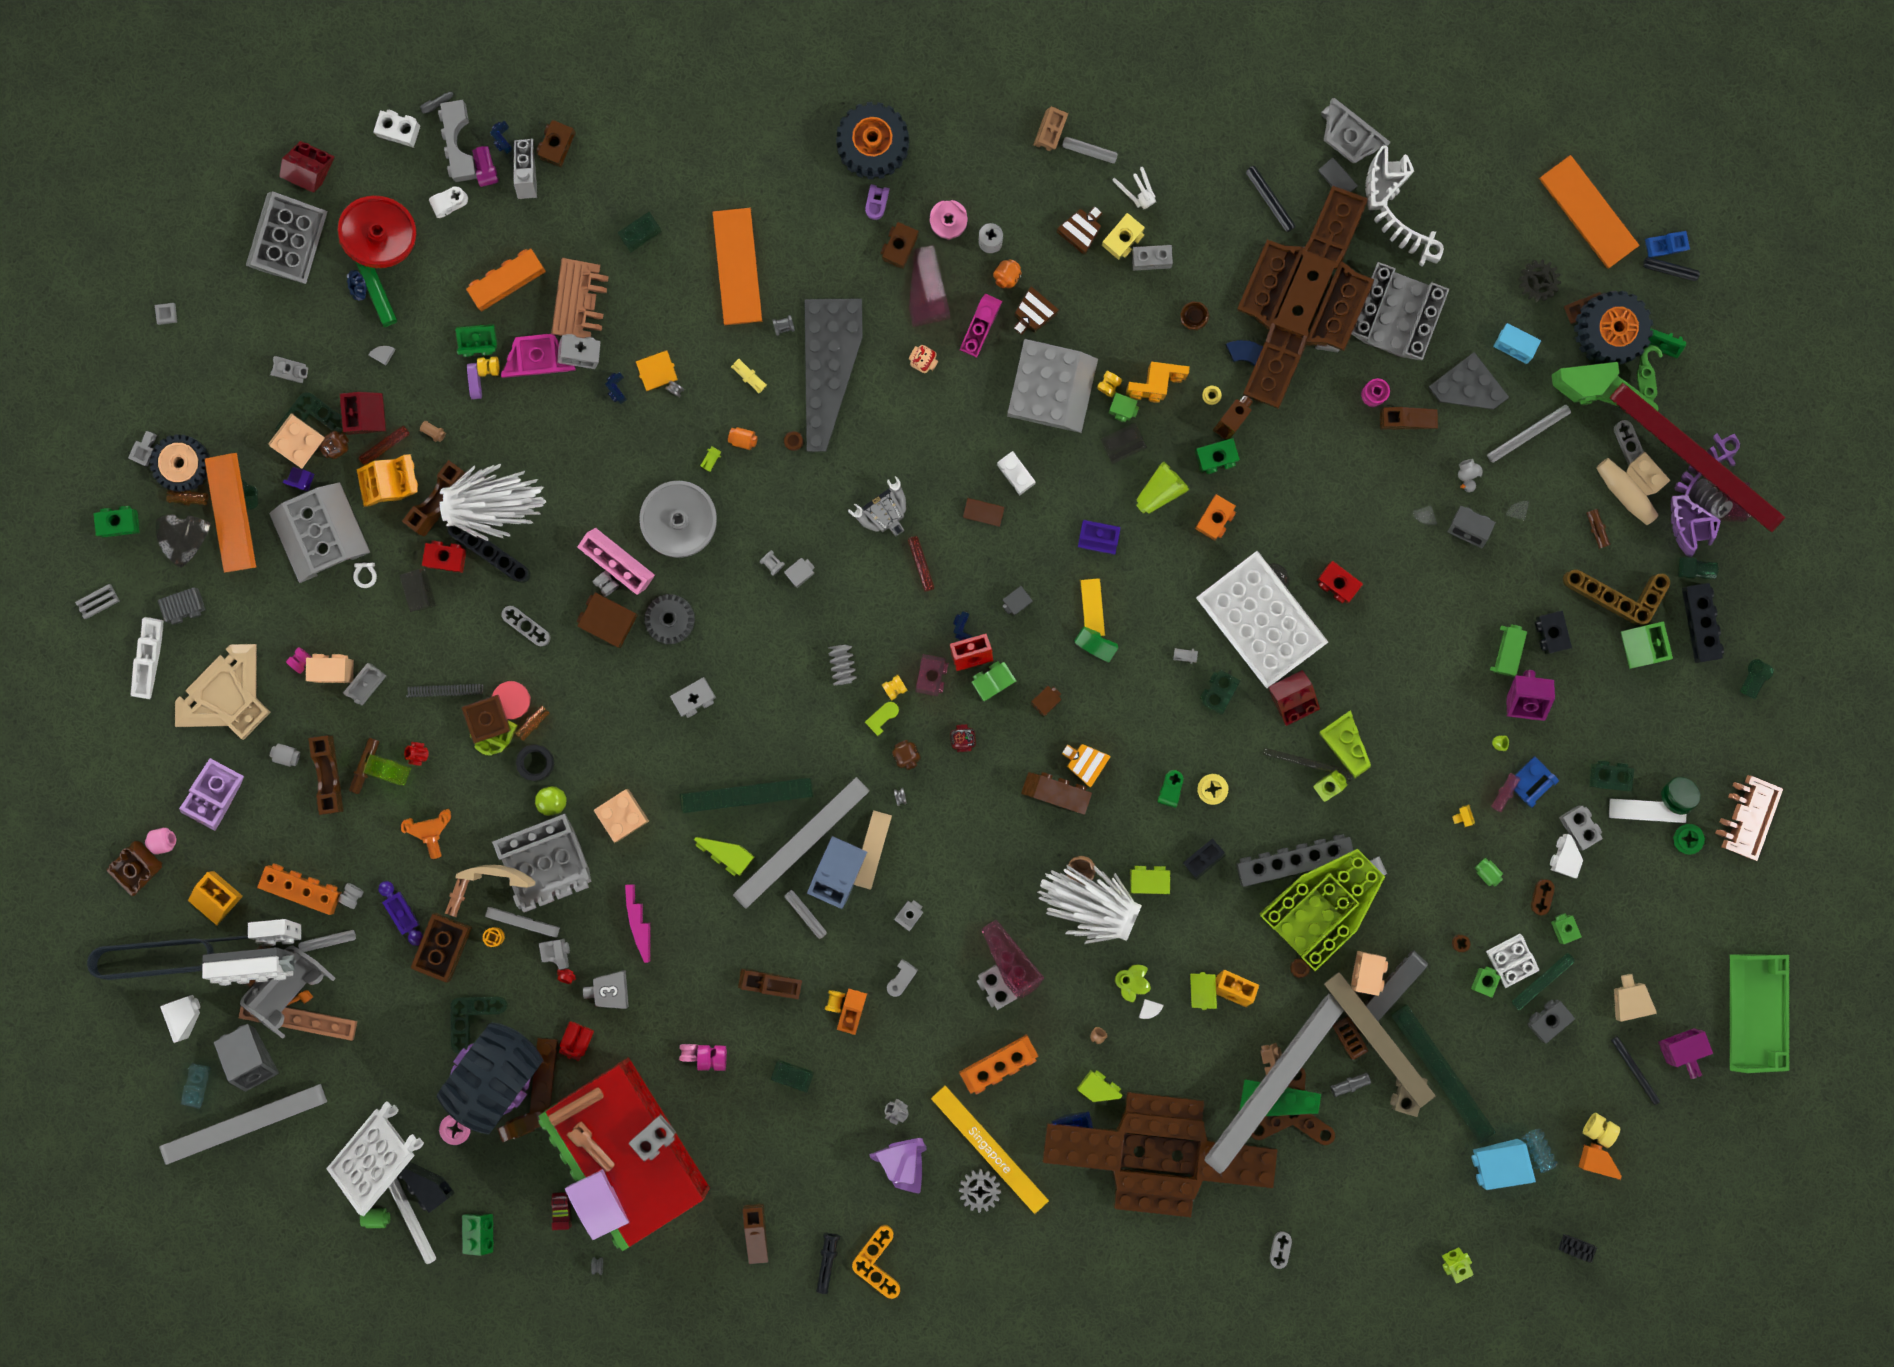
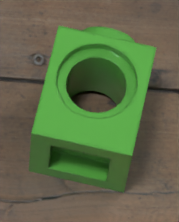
[1471,966,1501,998]

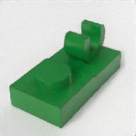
[1648,328,1686,359]

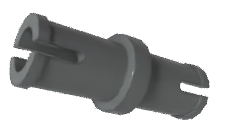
[1330,1072,1371,1098]

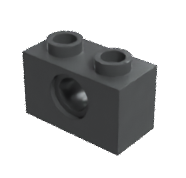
[1527,1000,1575,1044]

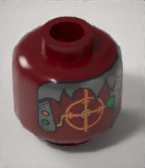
[950,724,976,752]

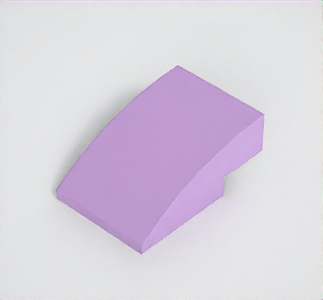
[179,758,244,831]
[565,1169,629,1240]

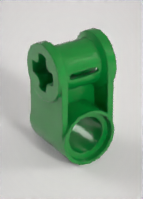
[1157,770,1184,808]

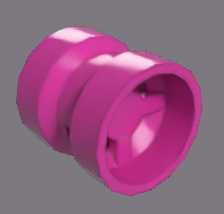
[286,647,312,674]

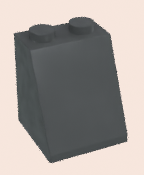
[214,1024,279,1092]

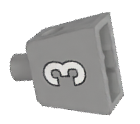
[583,970,629,1009]

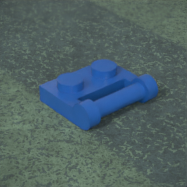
[1507,757,1559,808]

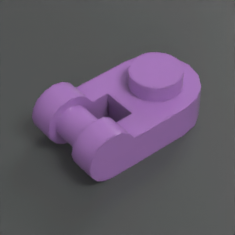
[866,184,890,220]

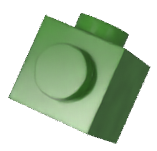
[1109,393,1139,422]
[1551,913,1582,944]

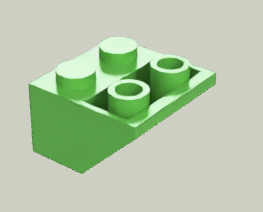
[1620,621,1673,669]

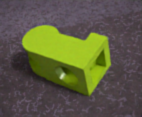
[865,702,899,736]

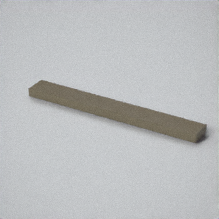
[1324,972,1436,1108]

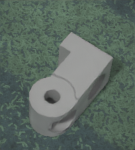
[887,959,918,997]

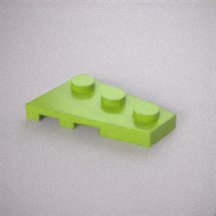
[1320,710,1371,778]

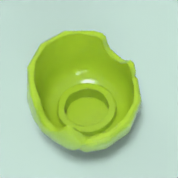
[535,786,566,816]

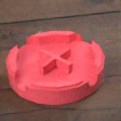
[492,681,531,719]

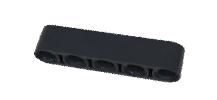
[448,526,531,583]

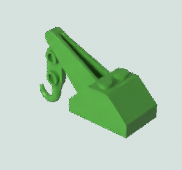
[1552,345,1663,411]

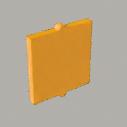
[636,350,678,391]

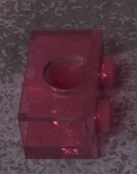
[915,654,948,697]

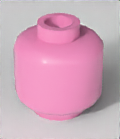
[145,828,176,855]

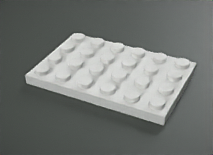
[1196,551,1328,688]

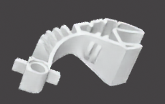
[1365,145,1444,267]

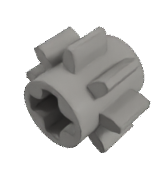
[885,1099,908,1125]

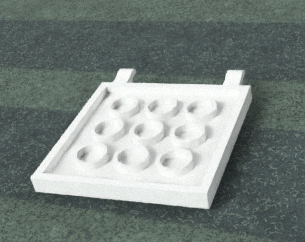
[326,1101,424,1216]

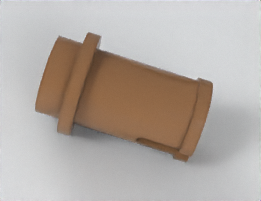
[420,421,446,442]

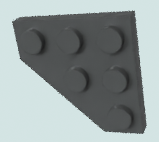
[1428,352,1509,410]

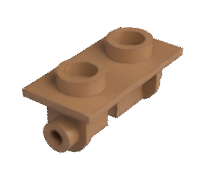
[1260,1043,1282,1075]

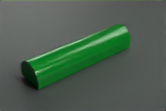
[355,261,397,327]

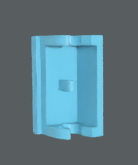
[1493,323,1541,364]

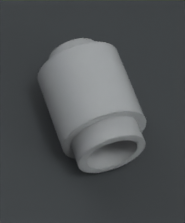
[270,743,300,767]

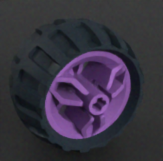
[436,1022,544,1134]

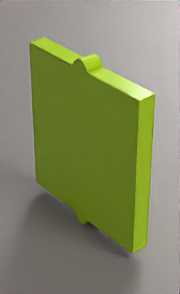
[1190,972,1217,1010]

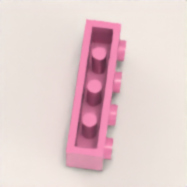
[577,528,655,595]

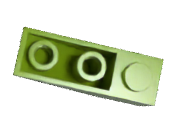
[694,837,754,876]

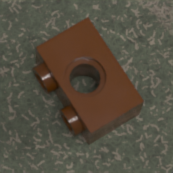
[537,120,576,167]
[880,222,919,269]
[1030,686,1061,717]

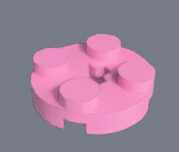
[930,200,968,240]

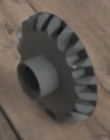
[645,594,695,644]

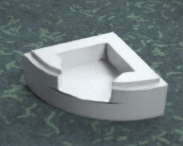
[1139,999,1163,1019]

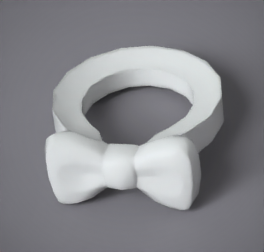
[353,562,377,588]

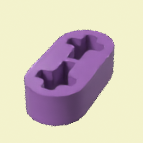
[467,363,482,399]

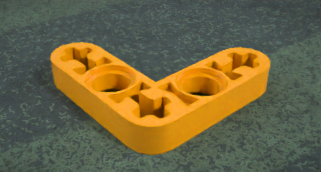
[852,1225,900,1299]

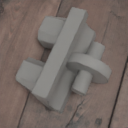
[270,356,308,383]

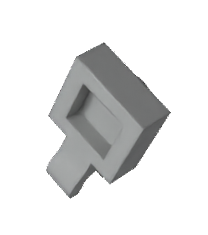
[128,431,157,467]

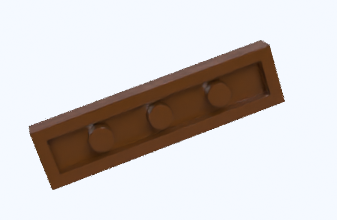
[529,1038,558,1114]

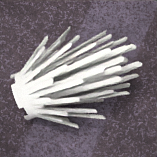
[440,464,546,541]
[1037,865,1142,944]

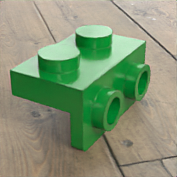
[455,324,497,357]
[462,1214,494,1256]

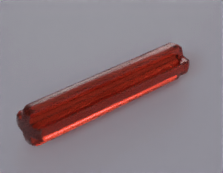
[359,426,410,466]
[908,536,934,592]

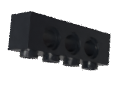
[1682,583,1724,663]

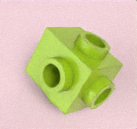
[1442,1247,1473,1284]

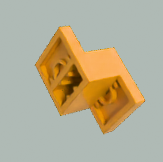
[1126,362,1190,403]
[357,454,418,507]

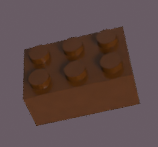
[411,913,472,983]

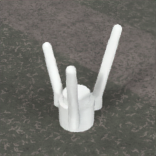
[1113,167,1156,210]

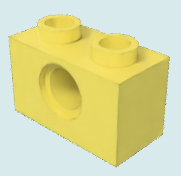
[1102,213,1145,260]

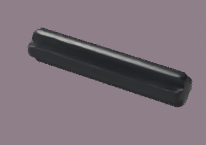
[1643,257,1700,281]

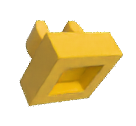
[1452,805,1475,827]

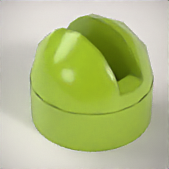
[1492,735,1509,751]

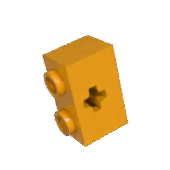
[1216,970,1259,1007]

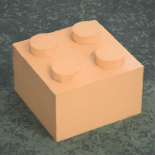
[269,413,324,469]
[306,654,354,683]
[594,789,649,843]
[1351,951,1388,996]

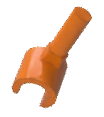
[287,990,313,1006]

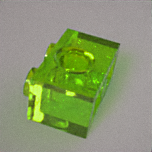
[364,754,412,786]

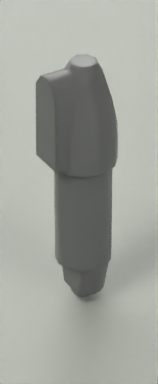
[420,92,453,114]

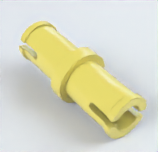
[731,359,767,394]

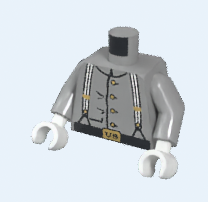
[848,476,906,537]

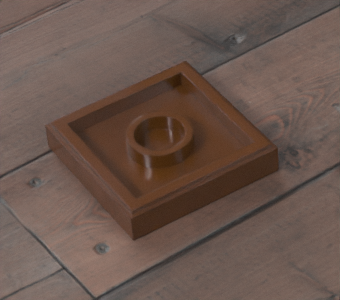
[461,695,511,744]

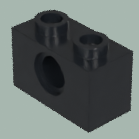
[1535,611,1572,654]

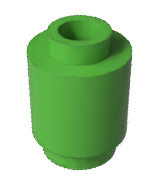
[1474,858,1503,887]
[360,1208,390,1228]

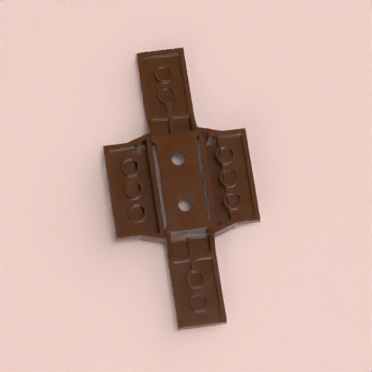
[1237,186,1374,409]
[1042,1092,1277,1217]

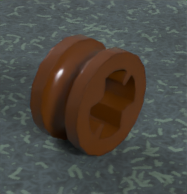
[1452,935,1470,952]

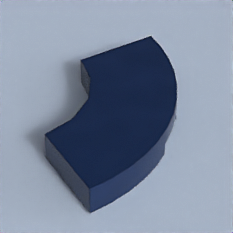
[1226,340,1263,366]

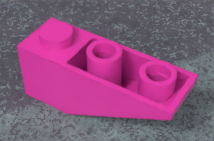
[960,294,1002,357]

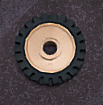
[150,434,210,492]

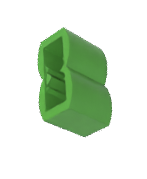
[971,661,1016,702]

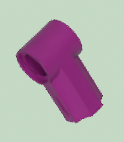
[472,146,499,187]

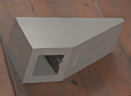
[514,139,537,199]

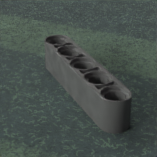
[1351,950,1428,1023]

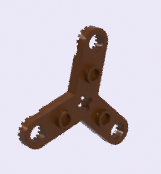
[1251,1067,1335,1145]

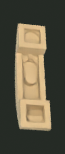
[854,810,892,889]
[456,865,535,888]

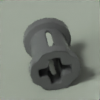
[772,315,795,336]

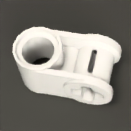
[429,187,468,218]

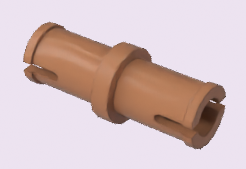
[445,878,469,917]

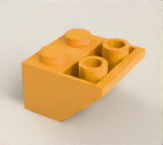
[188,871,243,925]

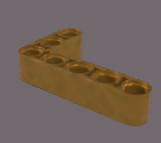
[1563,570,1670,625]

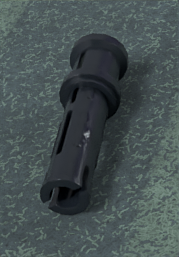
[816,1233,841,1294]

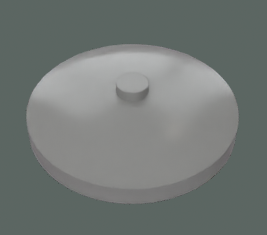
[640,481,717,558]

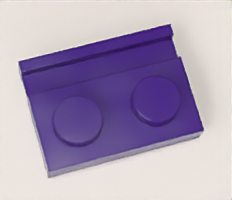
[1077,520,1121,555]

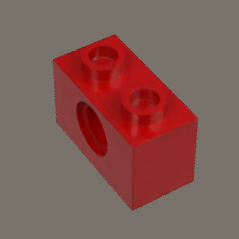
[422,541,467,573]
[1316,561,1363,604]
[950,634,993,671]

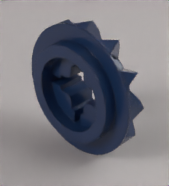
[346,270,367,301]

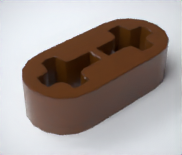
[1531,879,1555,915]

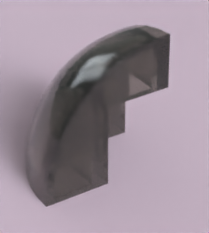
[156,515,211,568]

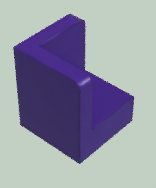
[283,467,315,492]

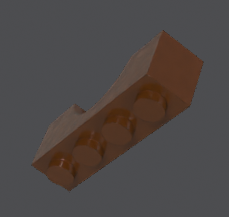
[402,460,470,537]
[308,735,344,815]

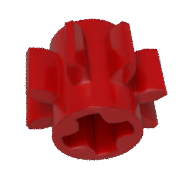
[404,742,429,766]

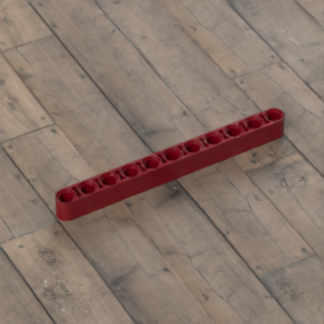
[1609,383,1785,532]

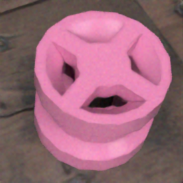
[679,1044,699,1062]

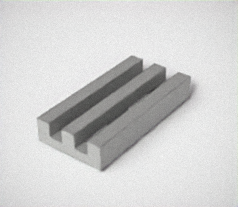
[75,584,120,619]

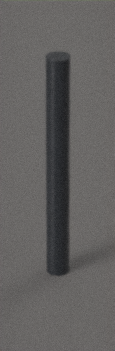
[1611,1036,1660,1105]

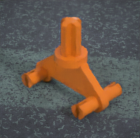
[401,809,451,859]

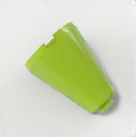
[1136,461,1189,513]

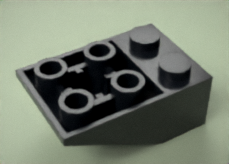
[398,1162,455,1213]

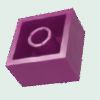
[1506,670,1555,721]
[1658,1028,1713,1079]

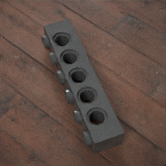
[1236,834,1354,887]

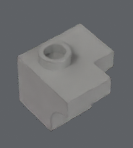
[539,939,570,969]

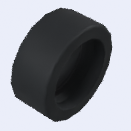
[516,745,554,781]

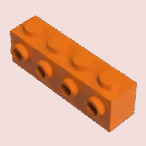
[466,249,546,312]
[257,863,342,915]

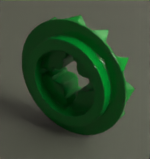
[1673,824,1705,855]

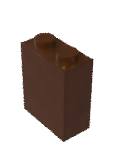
[577,592,638,648]

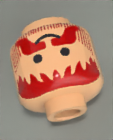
[909,345,938,373]

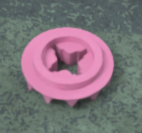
[439,1115,471,1145]

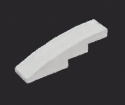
[131,617,164,699]

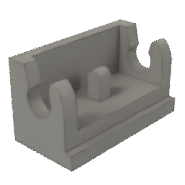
[343,663,386,705]

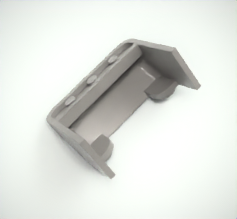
[240,946,335,1039]

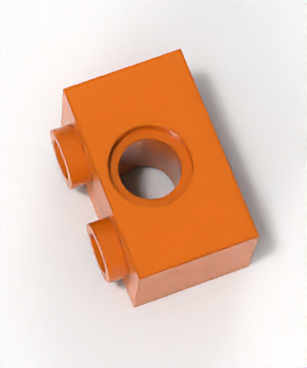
[1195,494,1236,540]

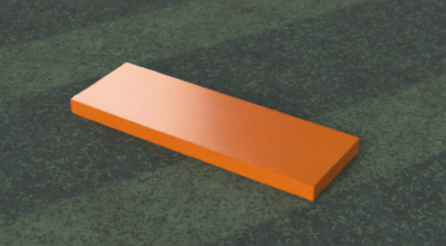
[1539,155,1640,269]
[713,208,762,325]
[205,453,256,573]

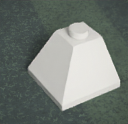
[160,995,200,1043]

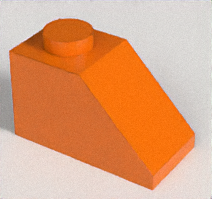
[837,989,867,1035]
[1579,1143,1622,1180]

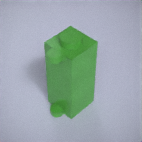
[1490,625,1527,677]

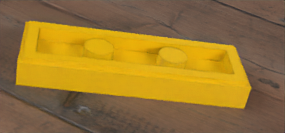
[1080,579,1105,636]

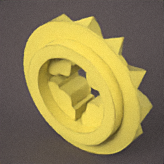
[1197,774,1228,805]

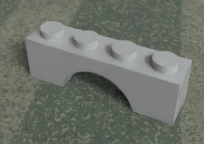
[438,100,477,182]

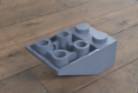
[807,836,867,909]

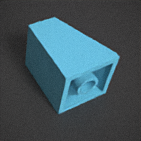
[1471,1139,1536,1190]

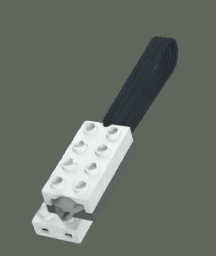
[87,919,301,986]

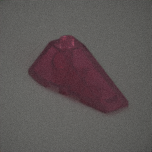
[982,920,1045,998]

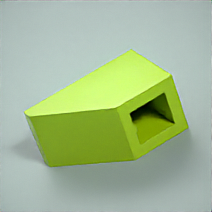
[1077,1070,1123,1102]

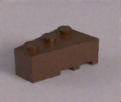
[1021,772,1092,815]

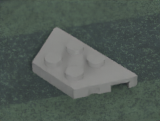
[1324,98,1390,163]

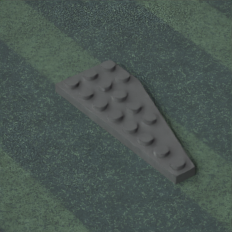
[805,299,863,452]

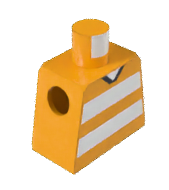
[1062,744,1111,787]

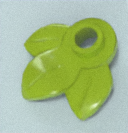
[1115,964,1151,1002]

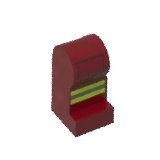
[552,1192,572,1230]

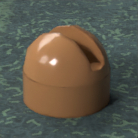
[1090,1027,1107,1044]

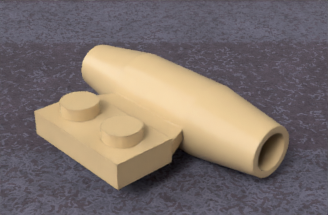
[1596,452,1671,525]

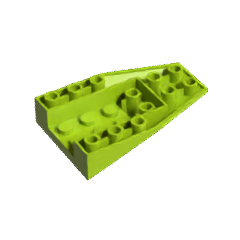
[1259,849,1385,971]

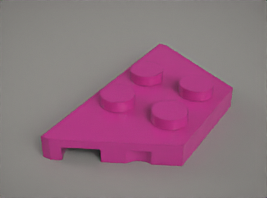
[501,334,576,378]

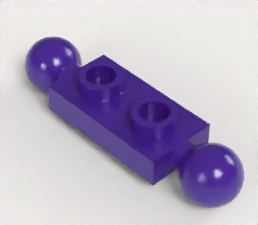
[378,881,423,946]

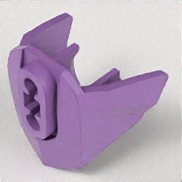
[869,1138,927,1194]

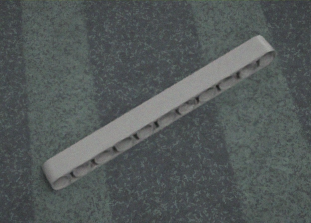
[1204,994,1344,1173]

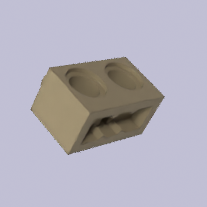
[1390,1077,1428,1117]

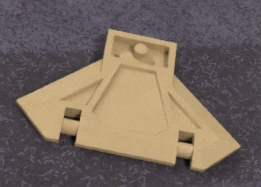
[175,644,271,740]

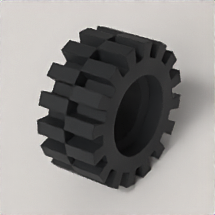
[1558,1234,1597,1263]

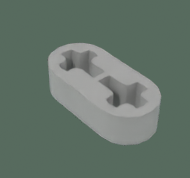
[1270,1231,1292,1269]

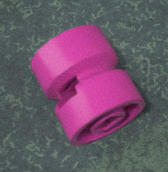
[1361,378,1390,407]
[697,1045,727,1071]

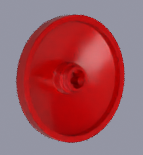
[338,196,416,268]

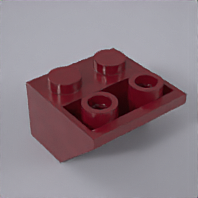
[279,141,335,192]
[340,392,386,435]
[1268,670,1320,726]

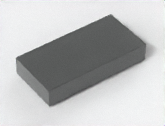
[1318,158,1358,192]

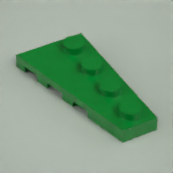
[1239,1079,1322,1116]

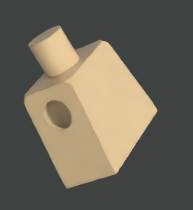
[1614,974,1657,1022]

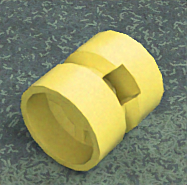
[1583,1113,1620,1149]

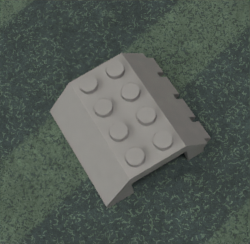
[492,814,592,912]

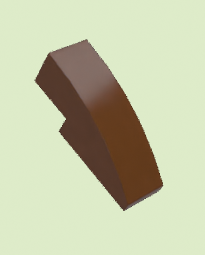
[738,968,802,999]

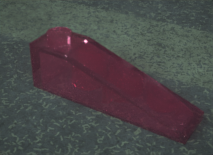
[909,245,950,327]

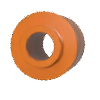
[728,427,758,450]

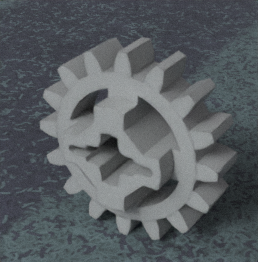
[959,1169,1001,1213]

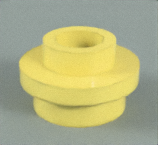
[1202,386,1222,405]

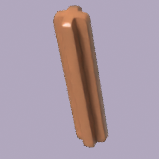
[549,1088,604,1126]

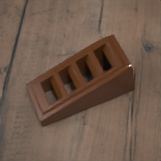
[1332,1016,1369,1060]

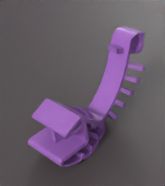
[1671,433,1740,557]

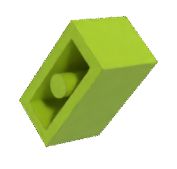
[1130,866,1170,894]

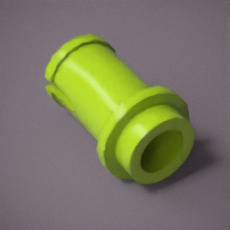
[700,446,721,472]

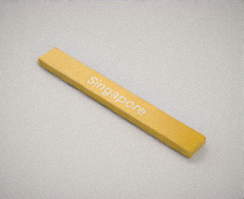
[931,1085,1049,1214]

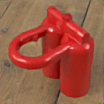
[559,1021,594,1061]

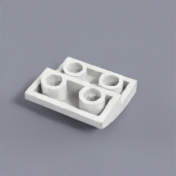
[1486,934,1539,988]

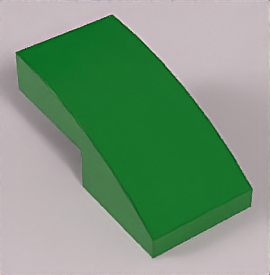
[1074,626,1118,662]

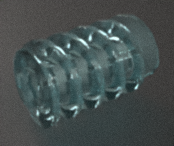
[1520,1129,1558,1173]

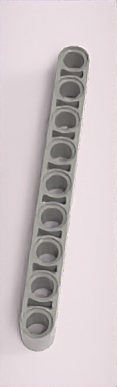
[733,777,870,909]
[159,1084,327,1165]

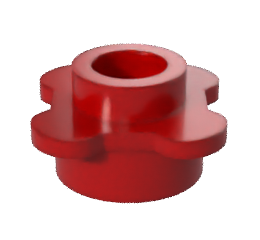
[557,968,576,984]

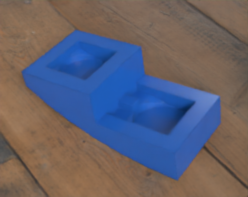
[1645,231,1690,258]

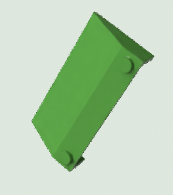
[1730,954,1789,1073]

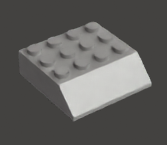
[1007,339,1098,433]

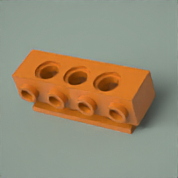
[959,1034,1039,1094]

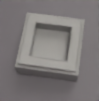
[155,303,177,325]

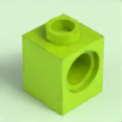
[1313,769,1347,802]

